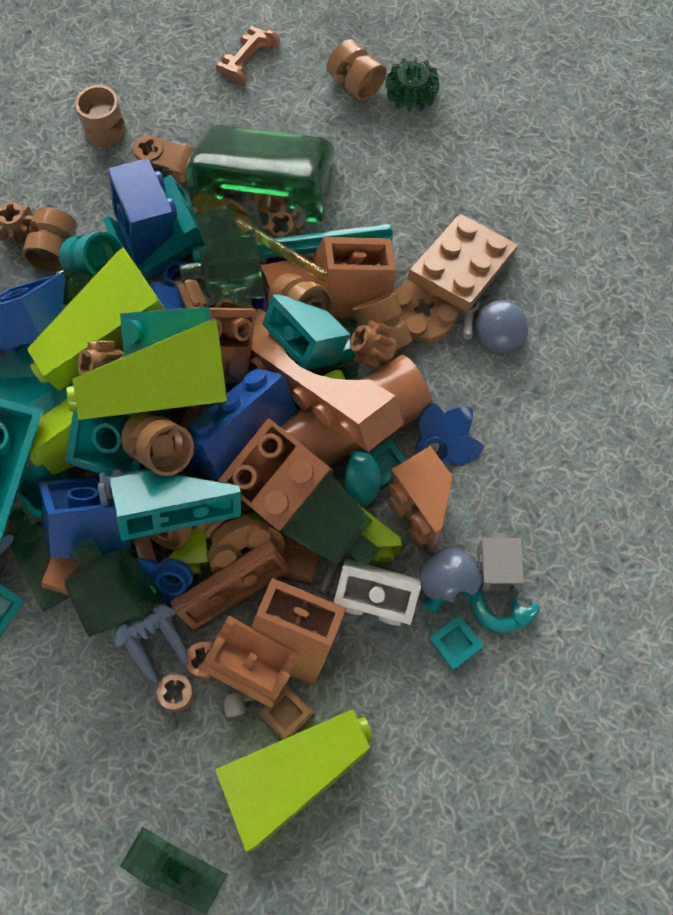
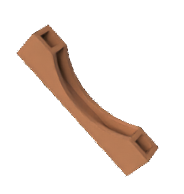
[249,308,404,452]

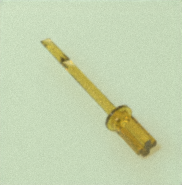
[192,190,329,282]

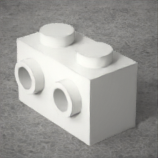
[333,559,421,626]

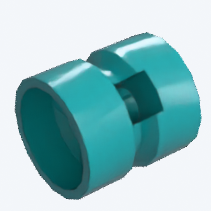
[59,232,122,280]

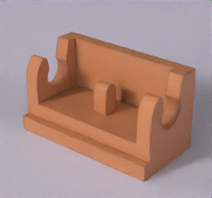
[199,616,299,708]

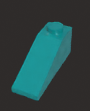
[109,471,241,541]

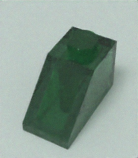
[120,826,228,915]

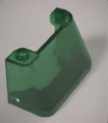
[185,125,335,223]

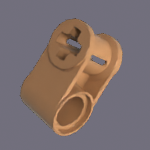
[133,135,200,189]

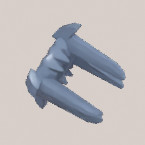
[115,605,188,683]

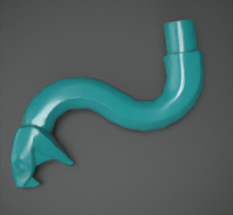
[422,588,540,633]

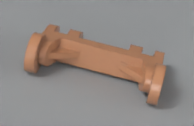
[215,26,281,86]

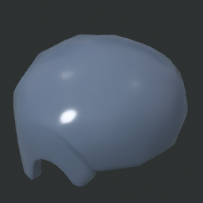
[473,300,528,353]
[419,548,483,603]

